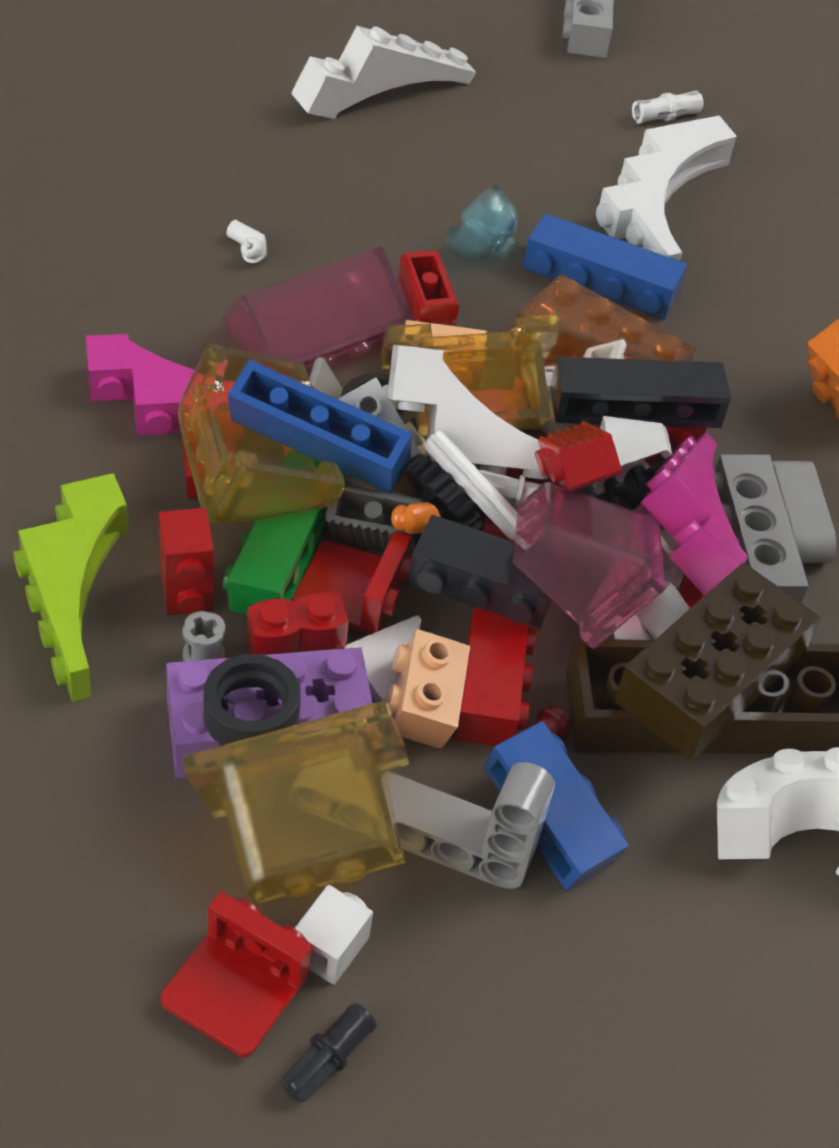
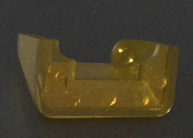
[178,344,345,526]

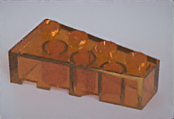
[510,274,695,365]

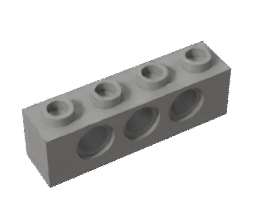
[562,0,614,58]
[714,454,809,603]

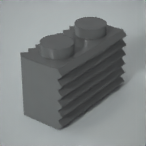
[325,483,423,555]

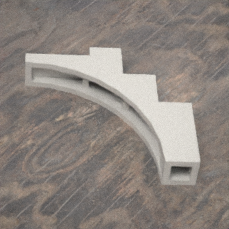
[596,116,737,261]

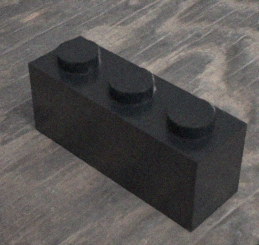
[408,515,564,629]

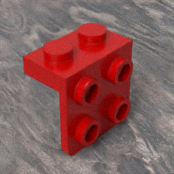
[293,531,412,635]
[161,891,313,1058]

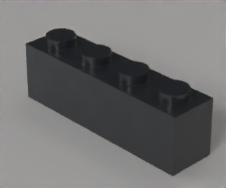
[550,357,731,428]

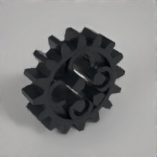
[404,454,484,531]

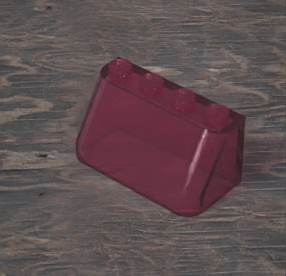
[222,246,416,380]

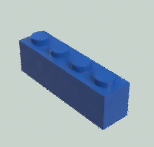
[523,213,688,320]
[228,359,412,493]

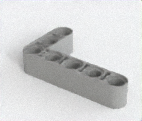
[290,747,555,889]

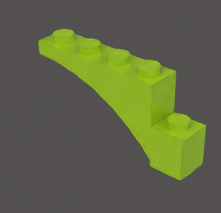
[13,473,128,702]

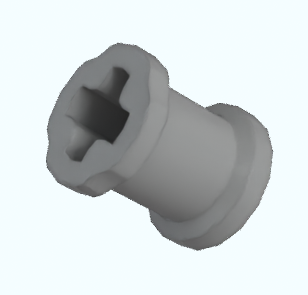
[182,611,225,661]

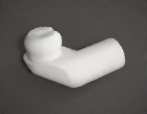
[227,220,267,264]

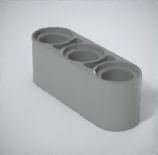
[772,461,837,563]

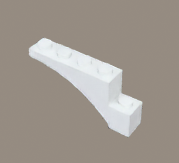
[291,26,476,119]
[387,345,549,480]

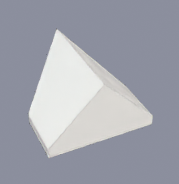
[593,416,672,495]

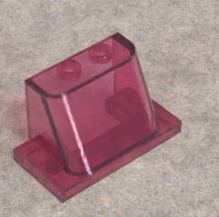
[513,482,665,649]

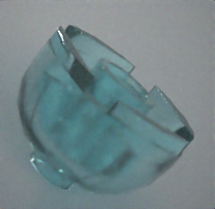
[444,185,518,262]

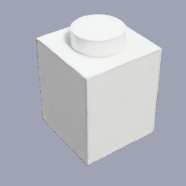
[295,884,373,985]

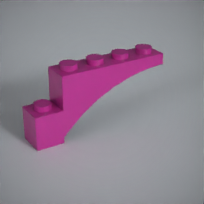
[86,334,307,436]
[641,432,748,596]

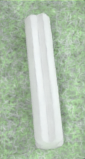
[423,430,529,541]

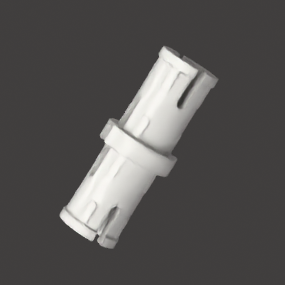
[632,91,703,124]

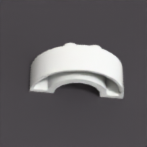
[717,747,839,859]

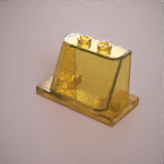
[381,314,561,436]
[182,700,410,904]

